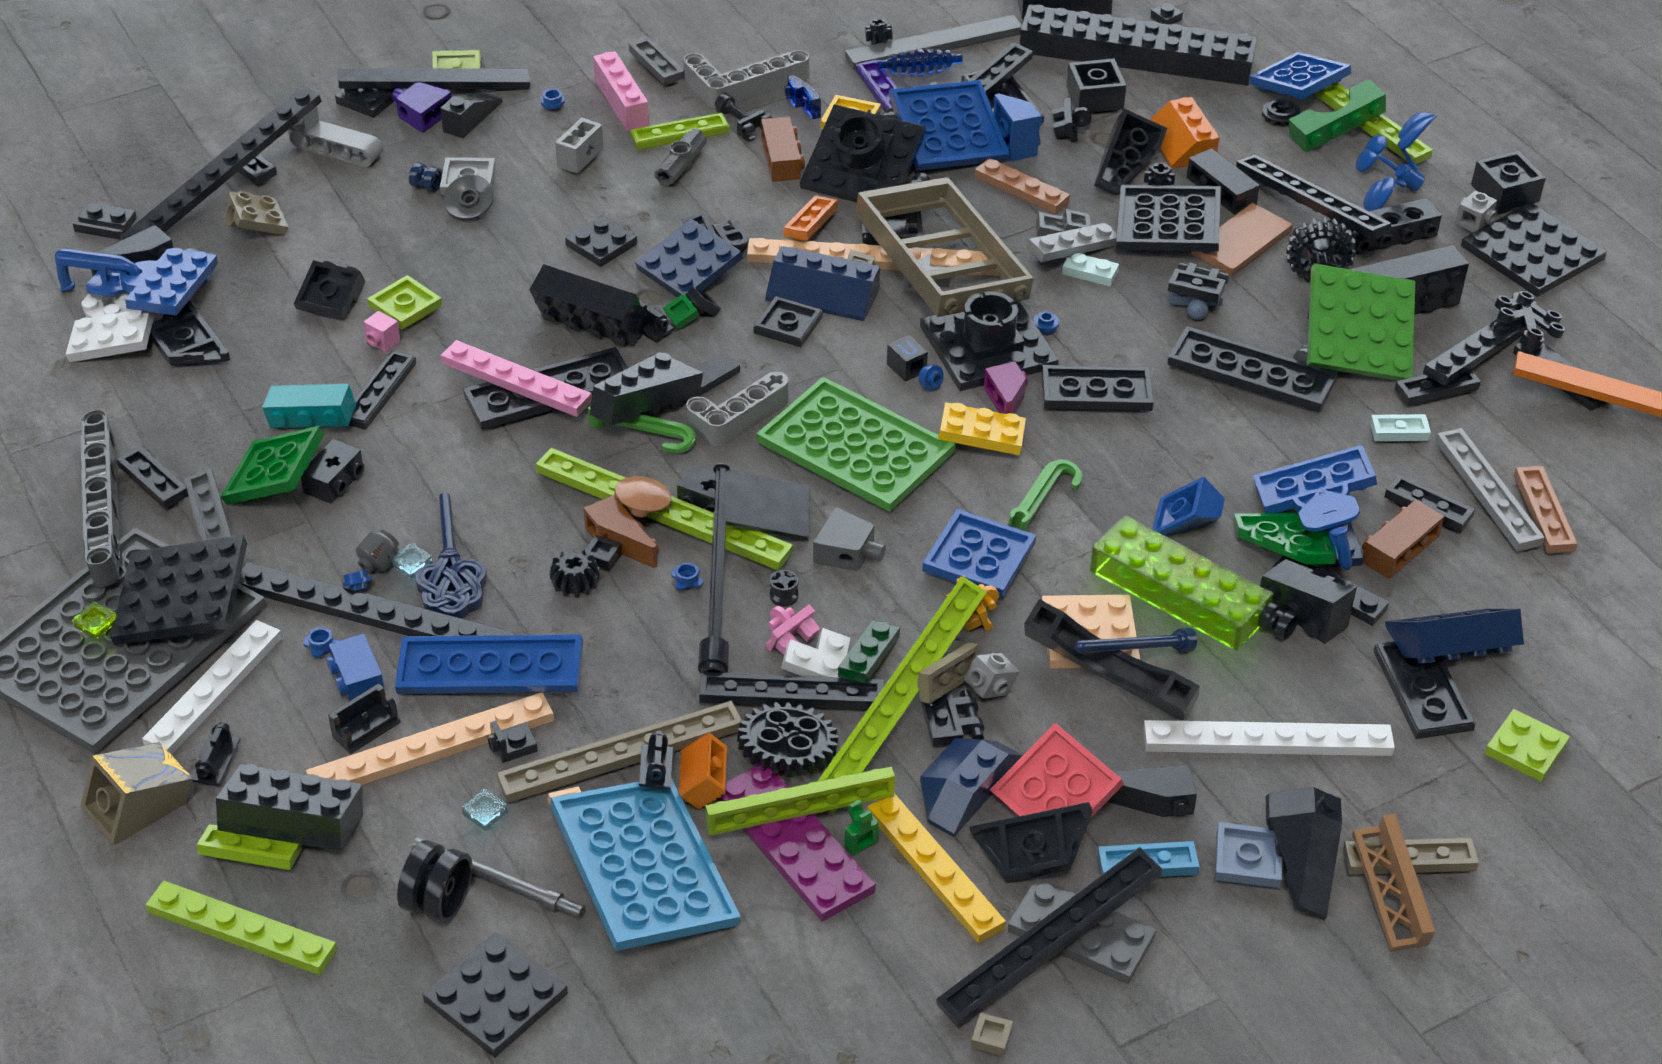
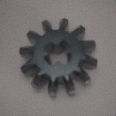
[549,549,600,597]

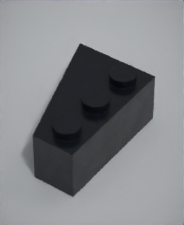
[1258,559,1357,644]

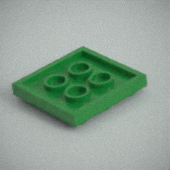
[221,426,325,505]

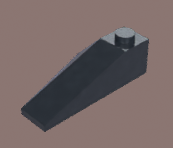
[1094,108,1168,196]
[1266,787,1342,920]

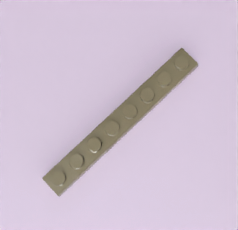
[497,701,742,803]

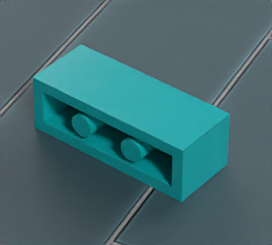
[262,384,356,428]

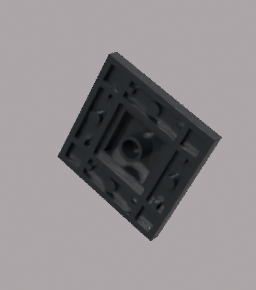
[799,104,926,203]
[920,291,1059,391]

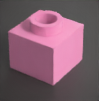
[364,311,401,352]

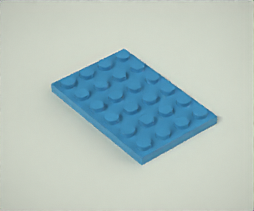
[550,778,741,951]

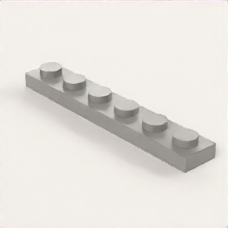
[1435,428,1545,552]

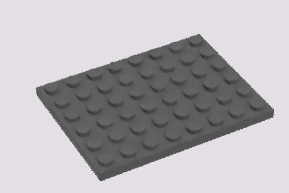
[0,528,266,753]

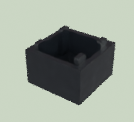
[1471,150,1546,212]

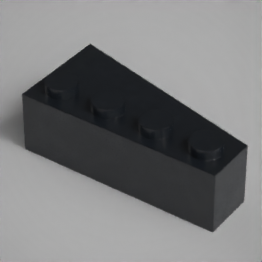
[590,352,703,425]

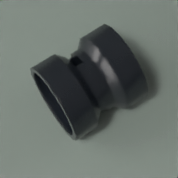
[1257,601,1299,641]

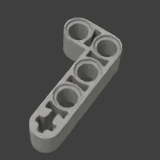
[288,106,384,167]
[686,372,789,447]

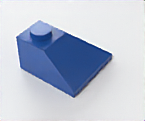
[1151,476,1225,539]

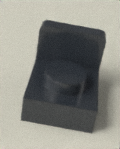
[487,721,538,763]

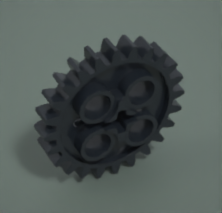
[737,702,839,776]

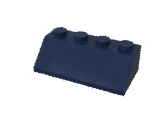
[765,246,880,321]
[1385,608,1524,663]

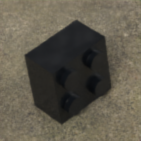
[1066,59,1127,112]

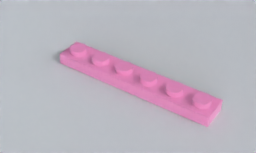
[441,340,592,417]

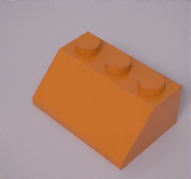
[1150,97,1220,169]

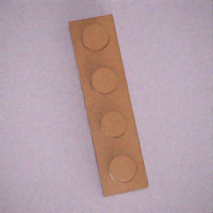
[974,159,1070,214]
[1514,466,1577,554]

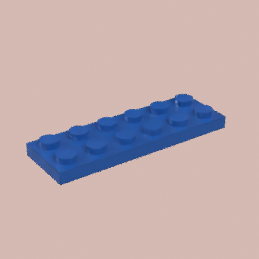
[395,634,583,694]

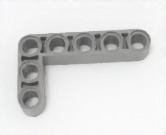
[684,50,809,108]

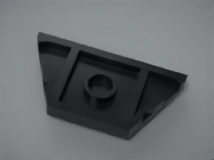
[149,300,230,365]
[970,802,1093,883]

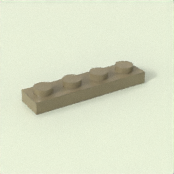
[1343,838,1479,875]

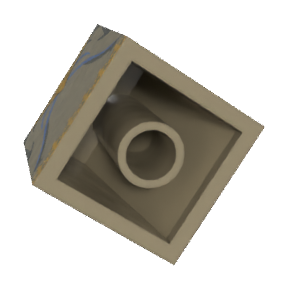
[80,742,193,844]

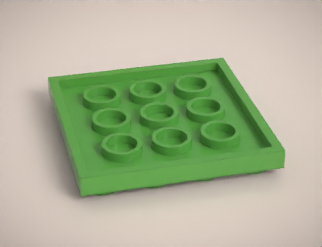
[1307,264,1415,381]

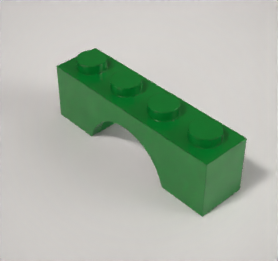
[1289,79,1386,153]

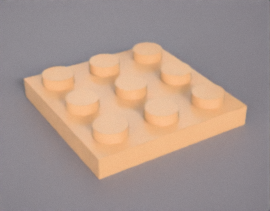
[1042,594,1140,669]

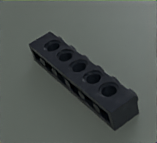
[1292,198,1442,257]

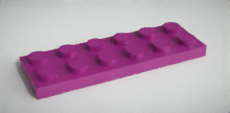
[716,764,876,922]

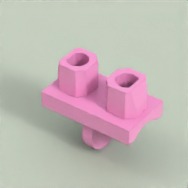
[764,604,820,655]

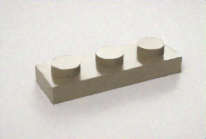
[917,642,979,703]

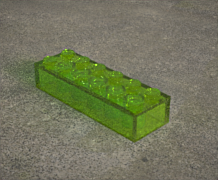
[1090,515,1273,651]

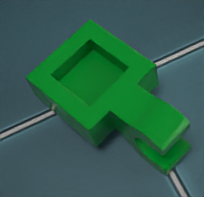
[844,800,879,857]

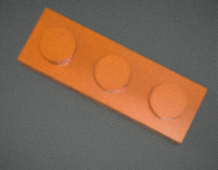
[784,195,838,241]

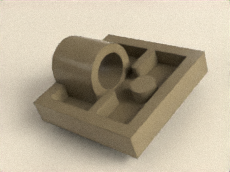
[225,191,288,235]

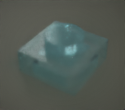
[391,542,433,579]
[462,788,508,831]

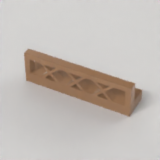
[1352,814,1435,952]

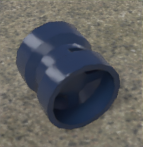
[409,162,443,192]

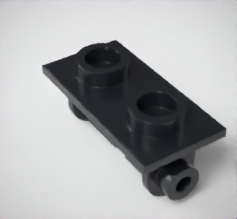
[638,298,675,341]
[191,722,241,786]
[639,731,673,789]

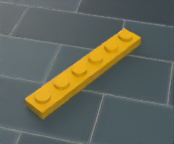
[868,793,1006,944]

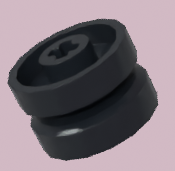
[397,840,473,923]

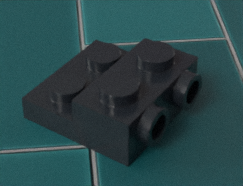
[294,260,366,320]

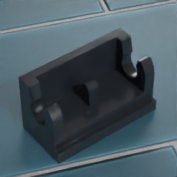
[328,684,401,755]

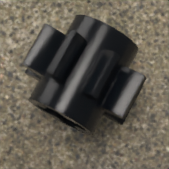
[865,19,893,45]
[1144,162,1175,186]

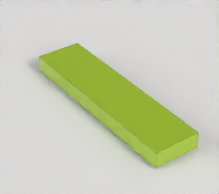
[630,113,729,150]

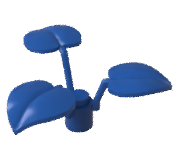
[1356,112,1437,211]

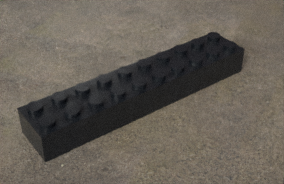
[1019,5,1257,86]

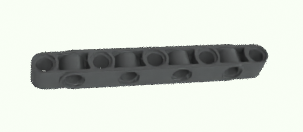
[80,409,120,587]

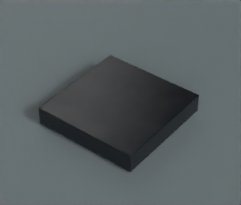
[753,296,823,347]

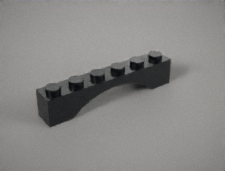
[1024,599,1200,721]

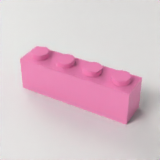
[593,51,649,131]

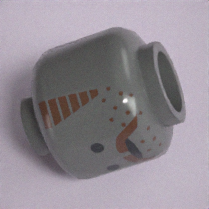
[356,530,400,573]

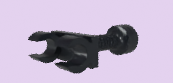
[715,93,773,141]

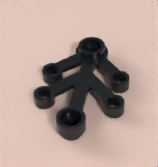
[1494,291,1566,351]

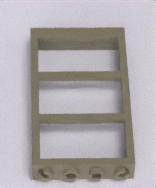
[855,177,1033,317]

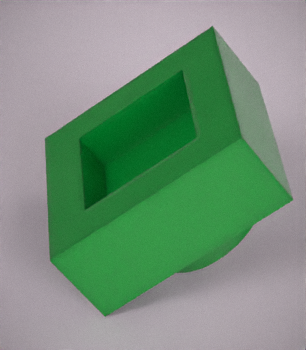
[662,293,700,330]

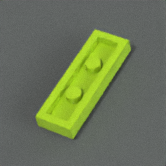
[197,824,302,870]

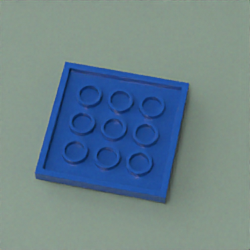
[889,80,1009,171]

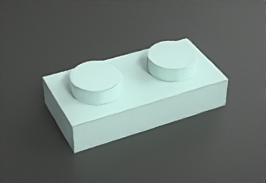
[1062,253,1119,287]
[1370,414,1431,442]

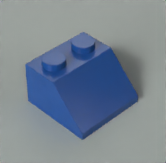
[994,94,1042,161]

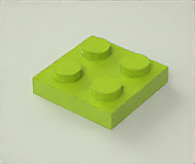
[367,275,442,330]
[1485,709,1570,782]

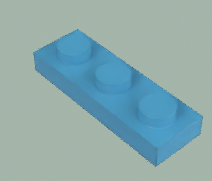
[1097,841,1200,877]

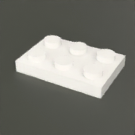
[65,309,154,362]

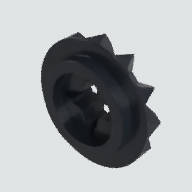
[1262,99,1300,126]

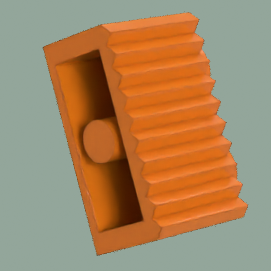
[678,733,727,809]

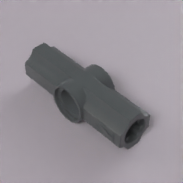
[654,128,707,187]

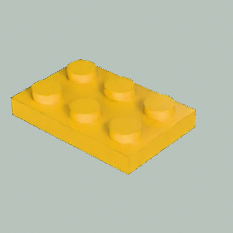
[938,402,1026,455]

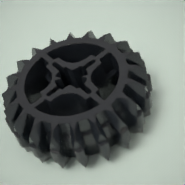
[1286,217,1357,282]

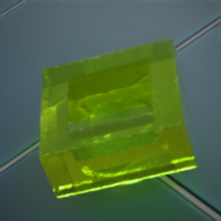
[72,601,117,640]

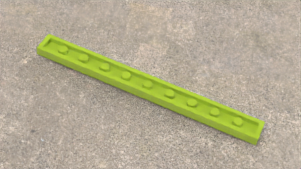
[536,448,793,571]
[817,576,987,813]

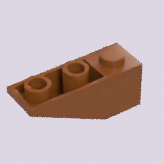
[583,495,659,568]

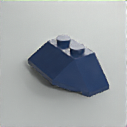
[920,738,1023,837]

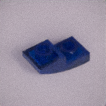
[784,75,821,119]

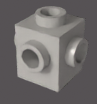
[1455,191,1497,232]
[964,653,1020,698]

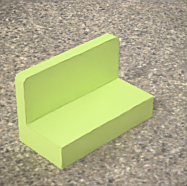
[432,50,482,69]

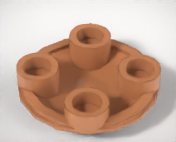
[614,476,671,517]

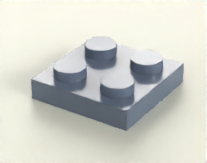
[1215,822,1282,888]

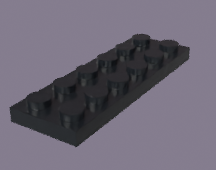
[1167,326,1338,412]
[463,347,628,430]

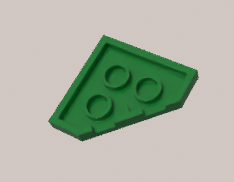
[1233,513,1336,566]

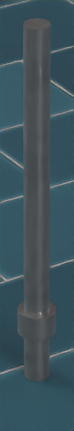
[412,837,585,919]

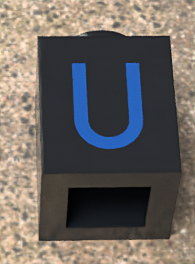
[887,335,928,382]

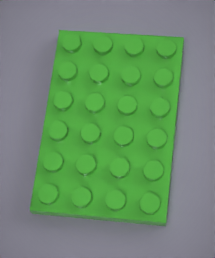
[756,377,955,512]

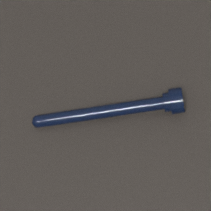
[1075,628,1198,653]

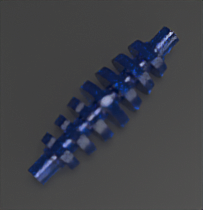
[877,49,963,75]

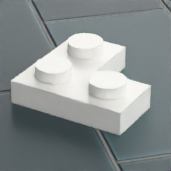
[781,628,850,678]

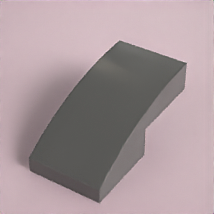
[1036,209,1091,236]

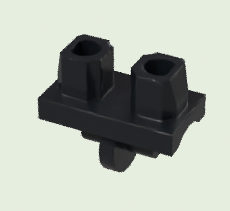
[1052,97,1092,143]

